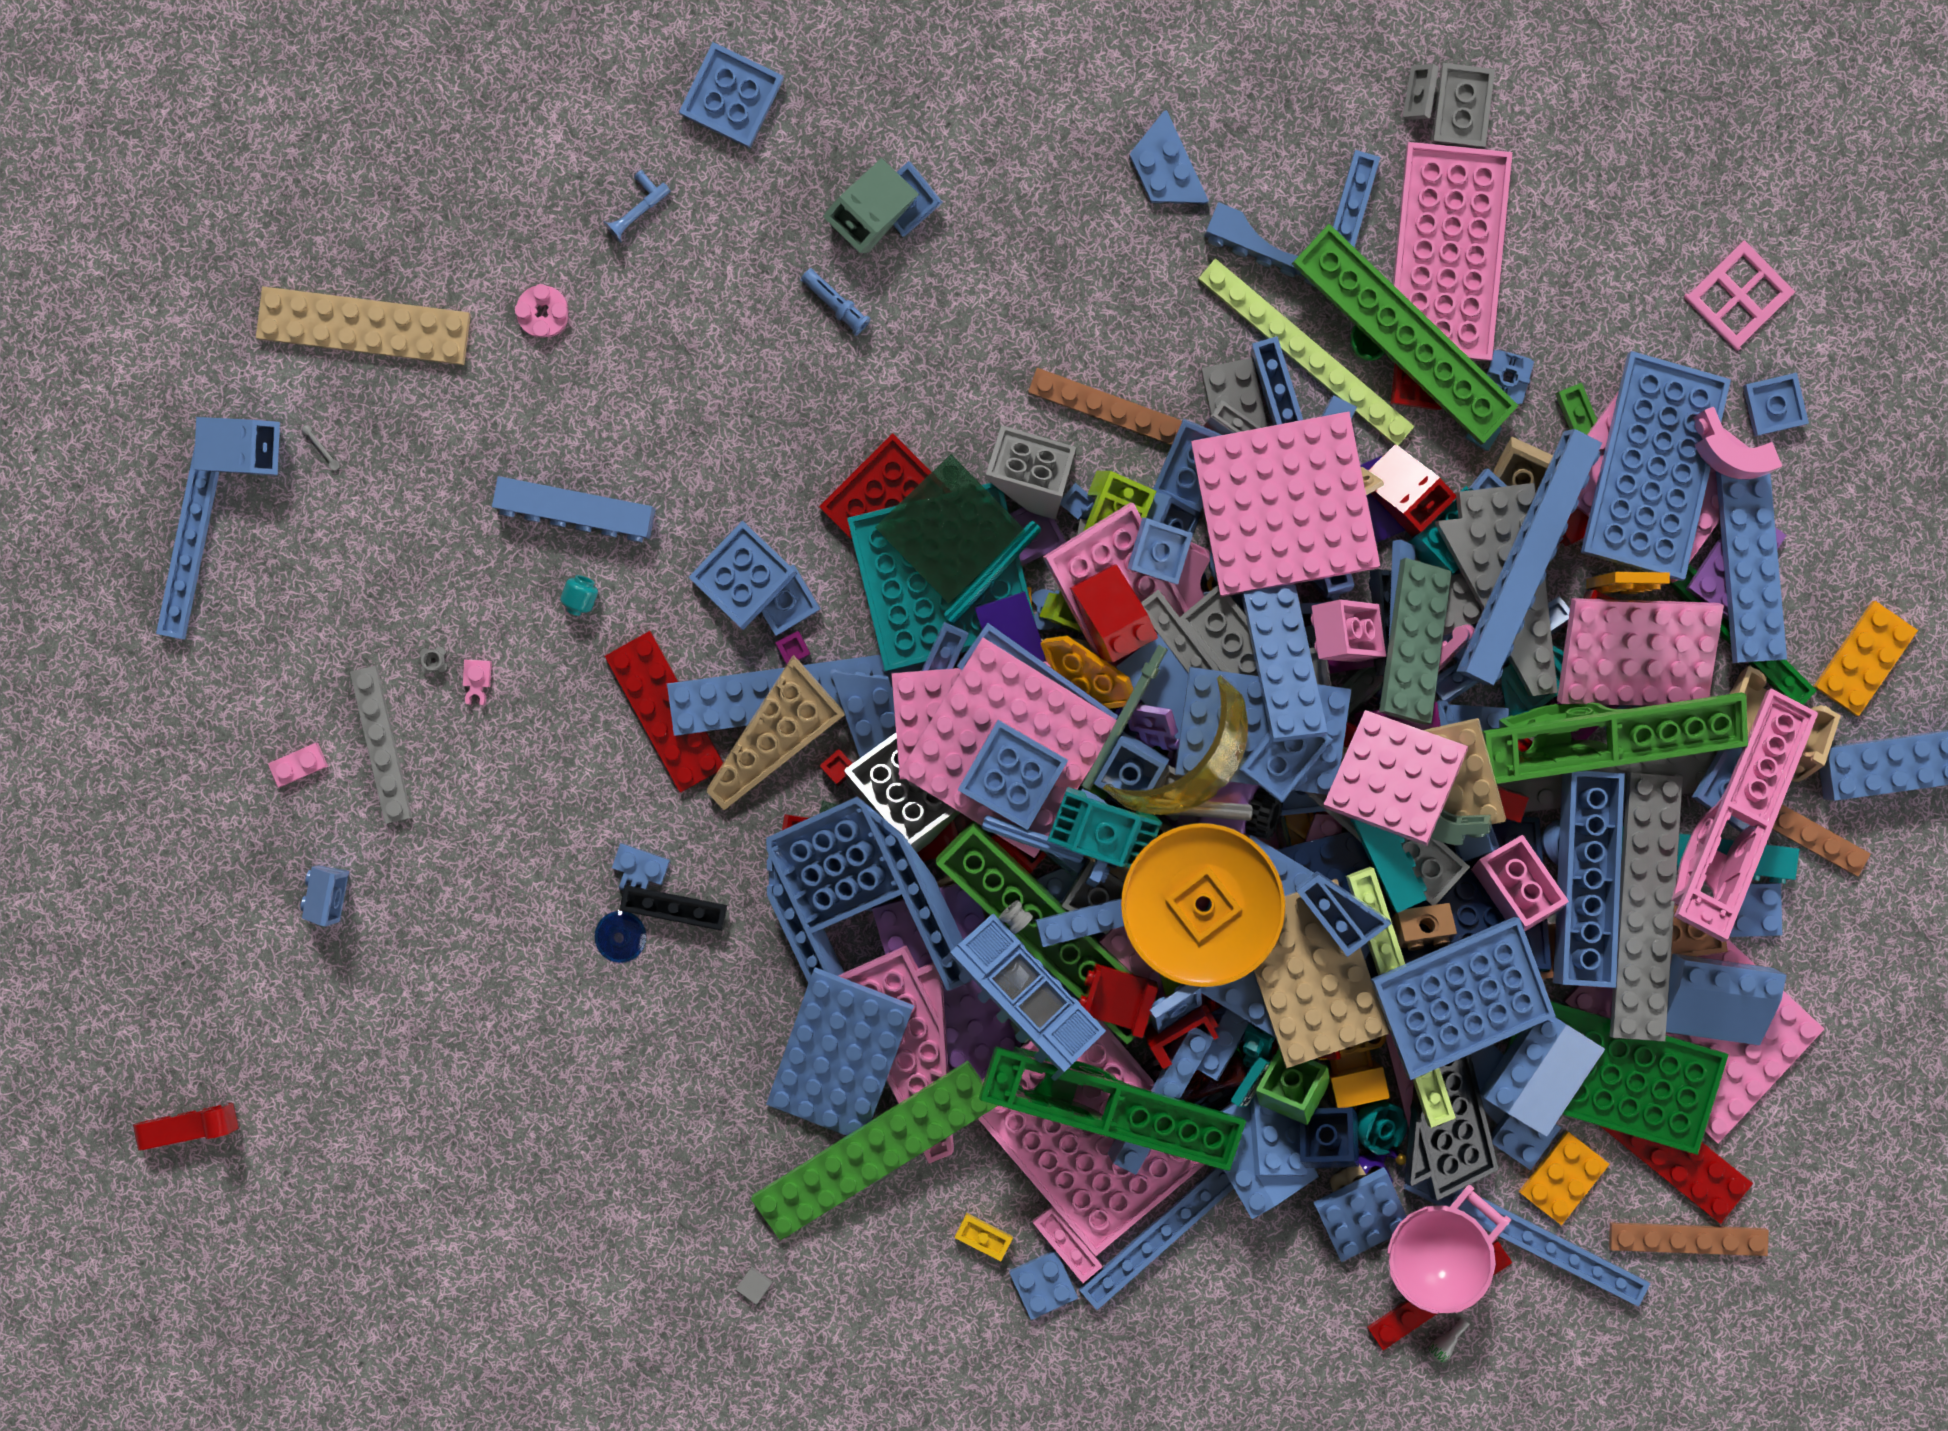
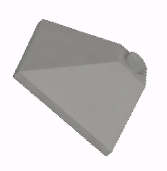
[985,425,1076,519]

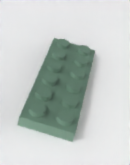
[1379,558,1452,725]

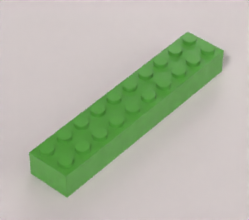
[936,820,1159,1044]

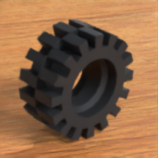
[1245,788,1283,840]

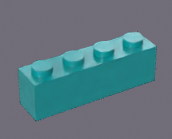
[1350,818,1427,913]

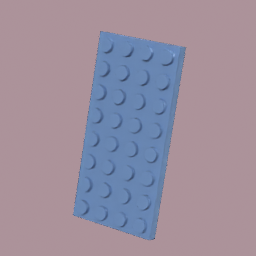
[1581,351,1731,581]

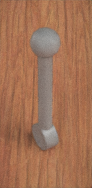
[302,425,340,470]

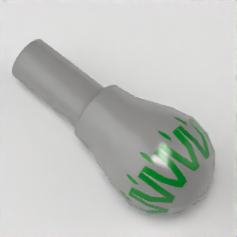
[1428,1318,1470,1363]

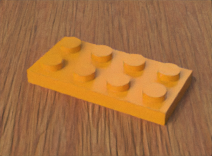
[1586,572,1670,594]
[1813,601,1918,716]

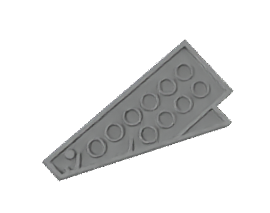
[1435,483,1558,696]

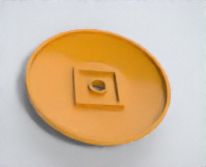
[1121,823,1285,987]

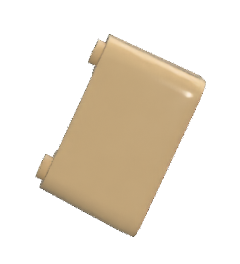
[1729,666,1841,782]

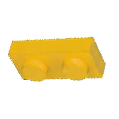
[954,1212,1013,1261]

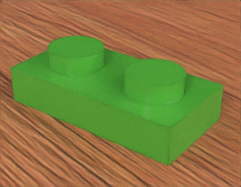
[1555,382,1597,435]

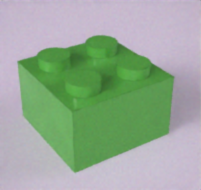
[1256,1048,1330,1125]

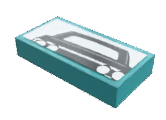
[1231,1057,1271,1107]

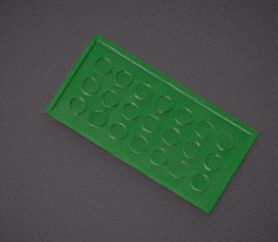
[1504,1001,1729,1155]

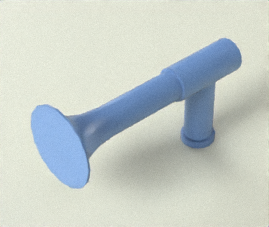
[603,170,671,243]

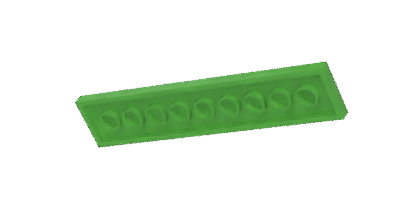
[1291,224,1519,445]
[751,1061,997,1241]

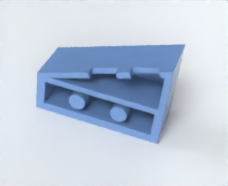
[1295,871,1392,957]

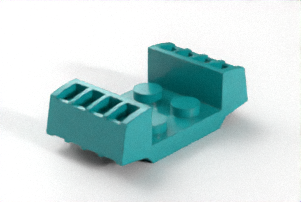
[1047,787,1162,868]

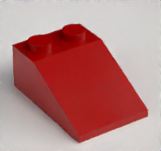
[1070,564,1158,662]

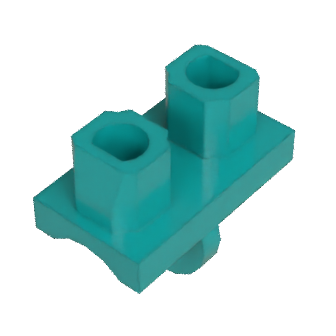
[1243,1024,1275,1068]

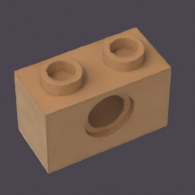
[1392,903,1457,951]

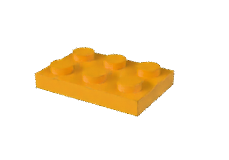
[1518,1130,1609,1226]

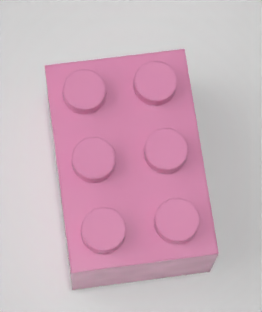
[1311,600,1386,662]
[1471,835,1569,931]

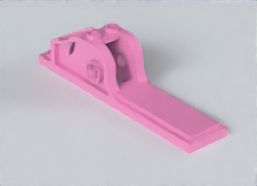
[1672,688,1818,942]

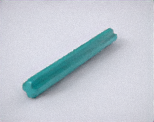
[944,521,1041,624]

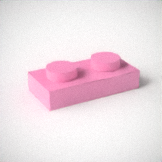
[268,743,328,787]

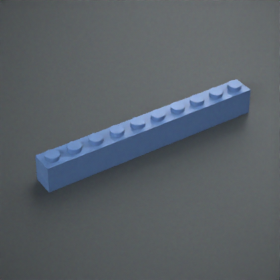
[1251,336,1354,598]
[1456,429,1602,685]

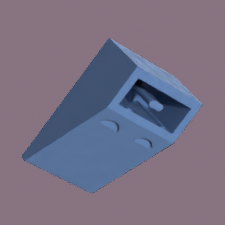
[194,417,280,476]

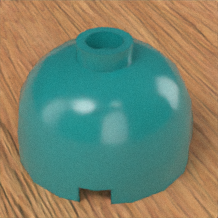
[1357,1100,1408,1155]

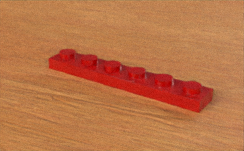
[1367,1240,1513,1351]

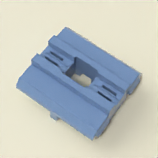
[1487,349,1534,404]

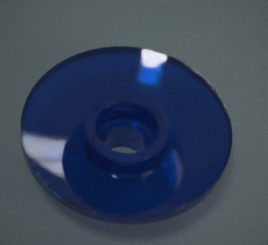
[594,911,647,963]

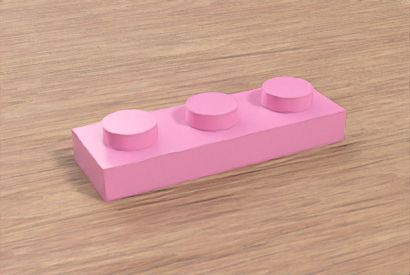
[1033,1205,1103,1283]

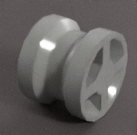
[999,900,1033,934]

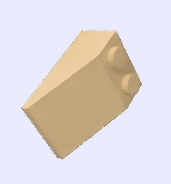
[1493,436,1553,492]

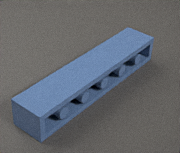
[492,476,656,543]

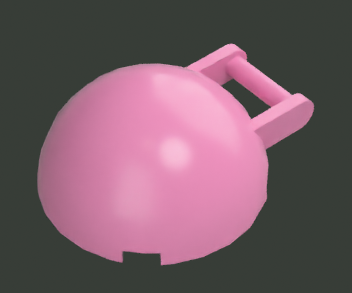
[1388,1185,1511,1314]

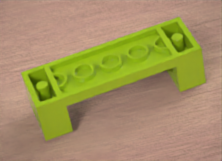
[1039,471,1156,635]

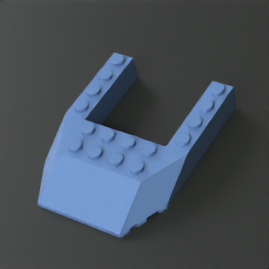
[766,796,973,991]

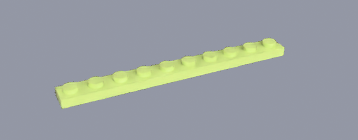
[1198,258,1415,446]
[1346,867,1456,1128]

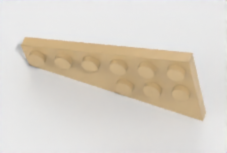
[707,655,845,810]

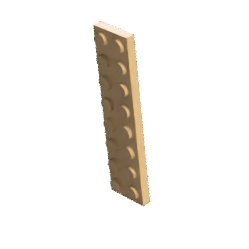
[256,286,471,365]

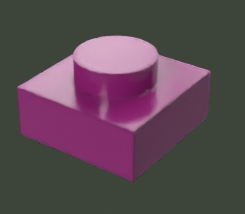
[775,631,811,664]

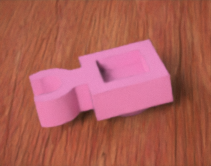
[463,660,492,705]

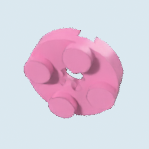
[515,284,569,338]

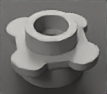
[420,647,448,674]

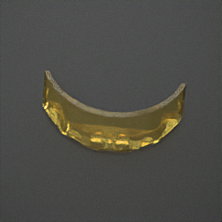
[1103,675,1248,815]

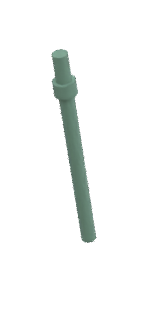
[1081,645,1168,790]

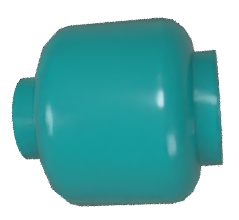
[560,575,598,616]

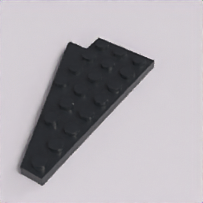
[1404,1054,1499,1201]

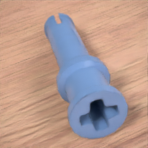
[800,268,871,336]

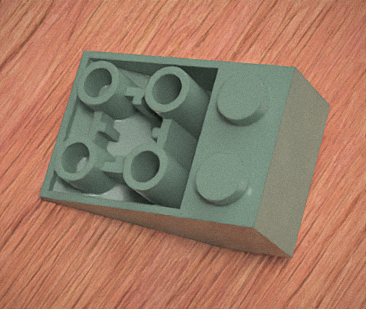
[823,158,920,253]

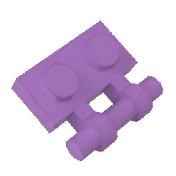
[1128,704,1179,751]

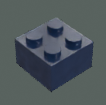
[1300,1107,1359,1168]

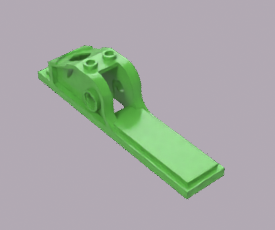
[1482,692,1748,784]

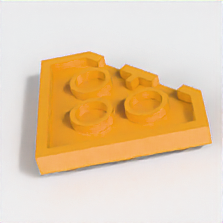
[1040,636,1134,709]

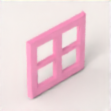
[1684,240,1795,351]

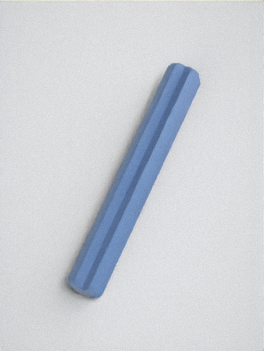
[982,815,1084,863]

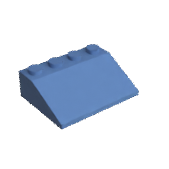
[1666,954,1786,1045]
[1480,1017,1605,1137]
[1218,1103,1319,1219]

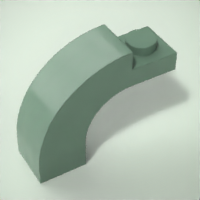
[1431,809,1491,845]

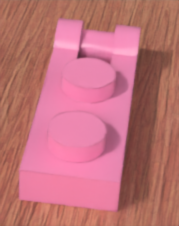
[1438,624,1474,672]

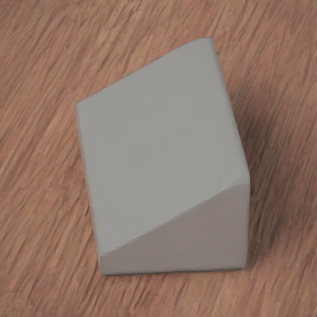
[1204,400,1262,435]

